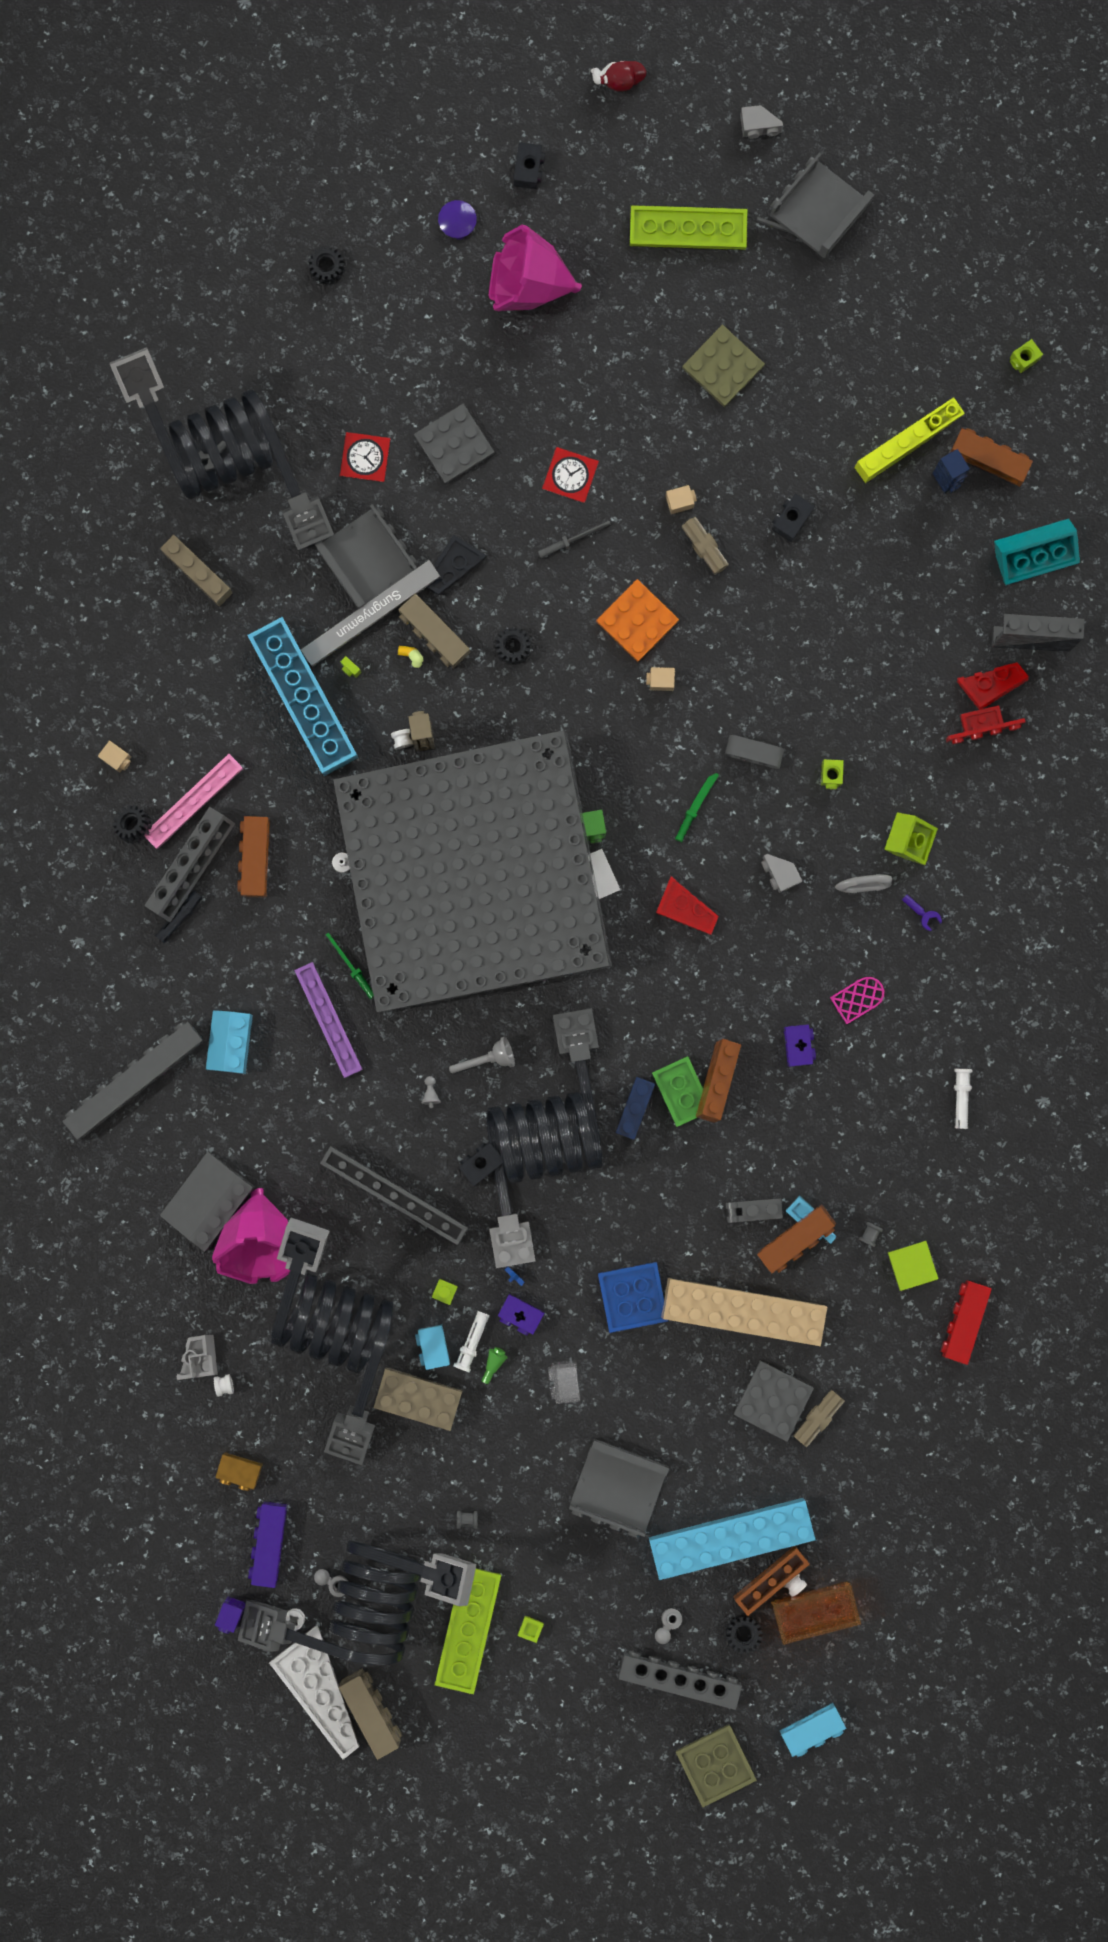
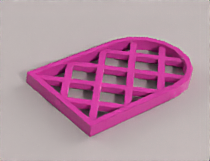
[830,977,884,1024]

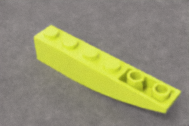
[854,397,965,483]

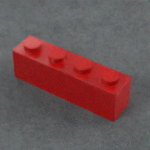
[941,1280,992,1365]

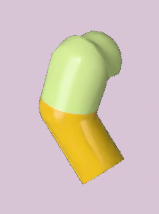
[398,645,423,668]

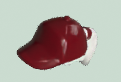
[591,61,646,92]

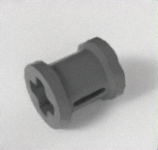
[859,1222,883,1247]
[457,1511,478,1529]

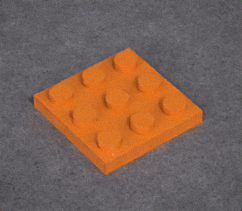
[596,579,679,662]

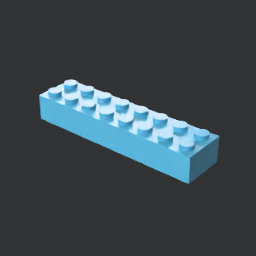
[247,617,358,776]
[649,1498,815,1580]

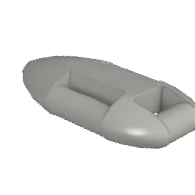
[835,874,892,893]

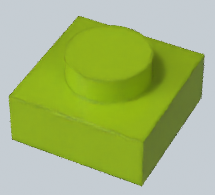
[341,656,361,678]
[432,1279,458,1305]
[518,1616,544,1643]

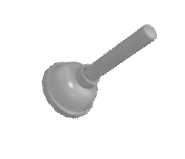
[449,1037,515,1073]

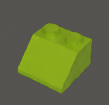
[885,813,938,865]

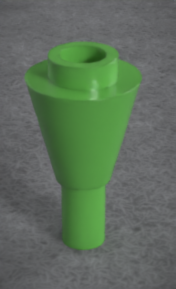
[481,1347,508,1384]

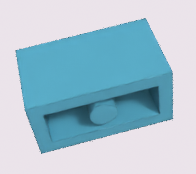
[415,1324,450,1370]

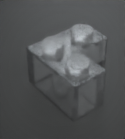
[548,1360,580,1404]

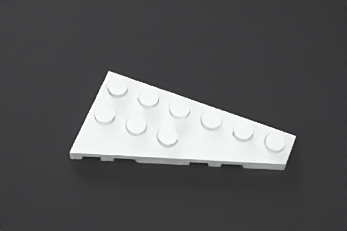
[269,1624,359,1759]

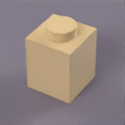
[666,485,697,514]
[646,667,675,691]
[98,740,131,773]

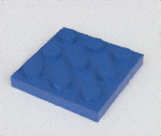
[598,1262,668,1333]

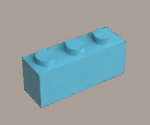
[780,1703,846,1757]

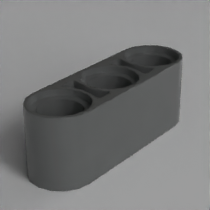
[725,735,784,769]

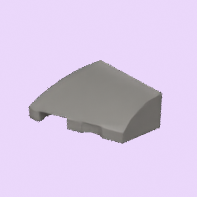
[177,1335,218,1380]

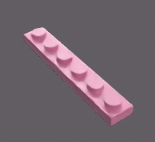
[144,754,243,849]

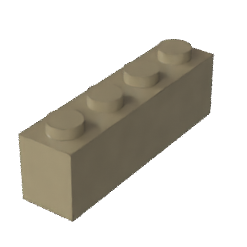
[160,535,232,607]
[398,593,470,669]
[408,711,435,752]

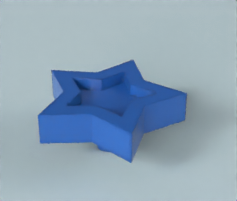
[505,1267,525,1286]

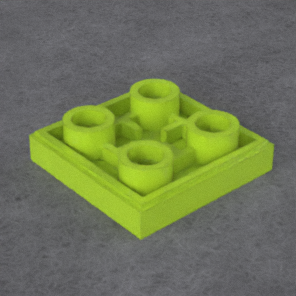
[888,1241,938,1291]

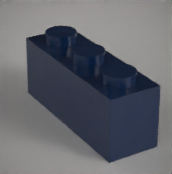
[932,449,970,493]
[615,1077,655,1140]

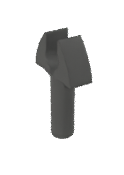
[199,441,227,471]

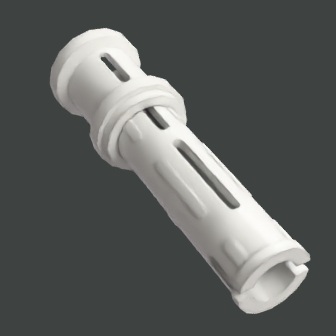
[954,1069,972,1129]
[454,1311,490,1373]

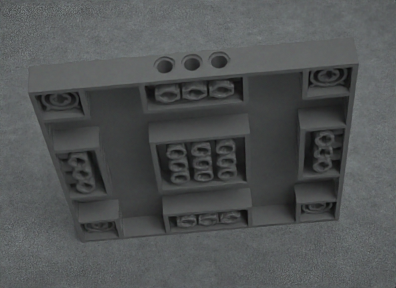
[333,730,612,1013]

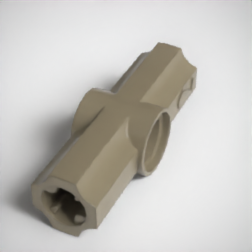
[682,517,729,575]
[793,1390,845,1447]

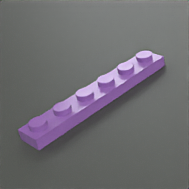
[294,962,363,1078]

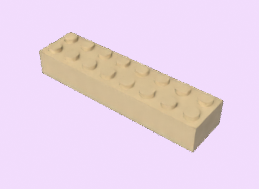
[661,1278,827,1346]

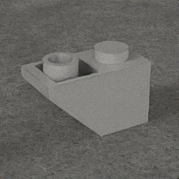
[740,105,783,139]
[761,854,802,893]

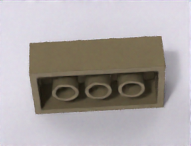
[374,1367,463,1431]
[338,1668,402,1760]

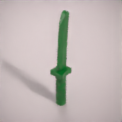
[675,773,719,842]
[326,933,374,999]

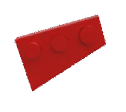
[957,662,1029,710]
[656,876,719,935]

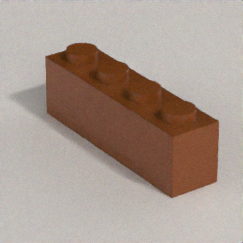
[950,428,1033,487]
[238,816,270,898]
[696,1039,741,1123]
[757,1204,836,1273]
[733,1546,810,1616]

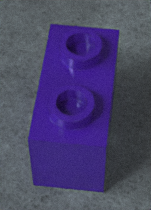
[784,1025,816,1067]
[498,1294,544,1336]
[215,1596,246,1634]

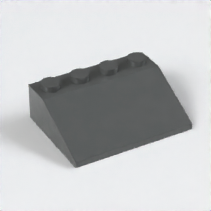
[160,1152,255,1252]

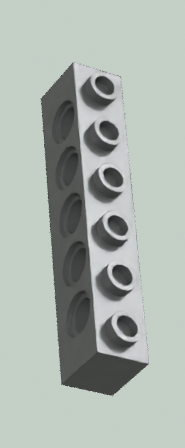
[144,807,235,922]
[618,1650,742,1710]

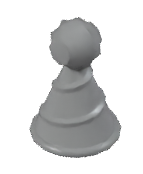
[421,1076,441,1108]

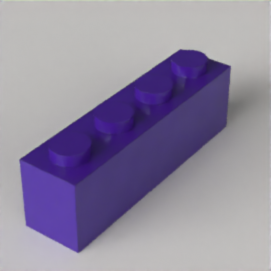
[248,1502,287,1588]

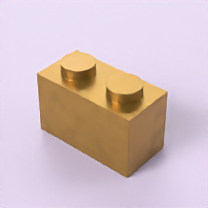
[215,1453,263,1491]

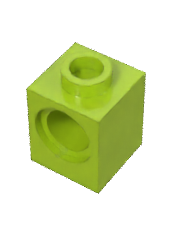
[1010,339,1043,373]
[821,759,844,789]

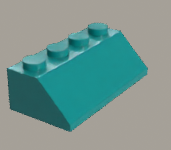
[994,519,1080,585]

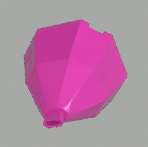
[488,225,582,311]
[212,1188,290,1284]

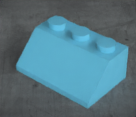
[206,1011,253,1074]

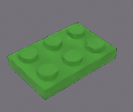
[652,1056,703,1127]

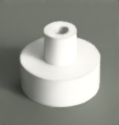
[332,853,350,873]

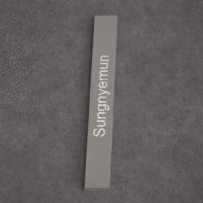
[301,560,441,667]

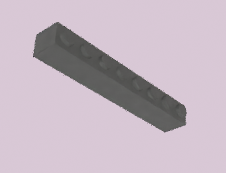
[62,1022,204,1140]
[320,1146,468,1245]

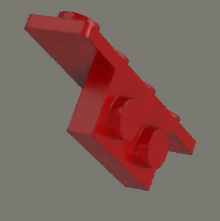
[946,705,1025,744]

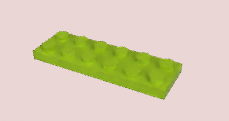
[630,206,747,250]
[435,1568,501,1694]

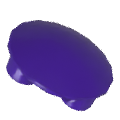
[438,200,477,240]

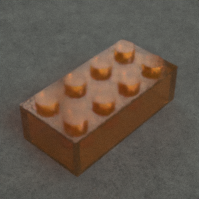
[771,1581,861,1645]

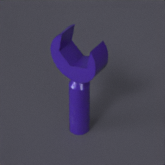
[902,894,942,931]

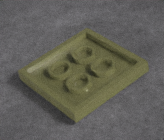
[682,324,765,408]
[676,1724,757,1808]

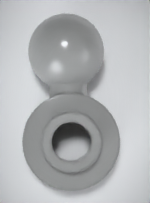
[314,1569,348,1597]
[655,1608,682,1644]

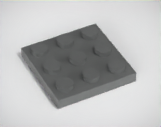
[414,404,495,485]
[733,1361,814,1442]

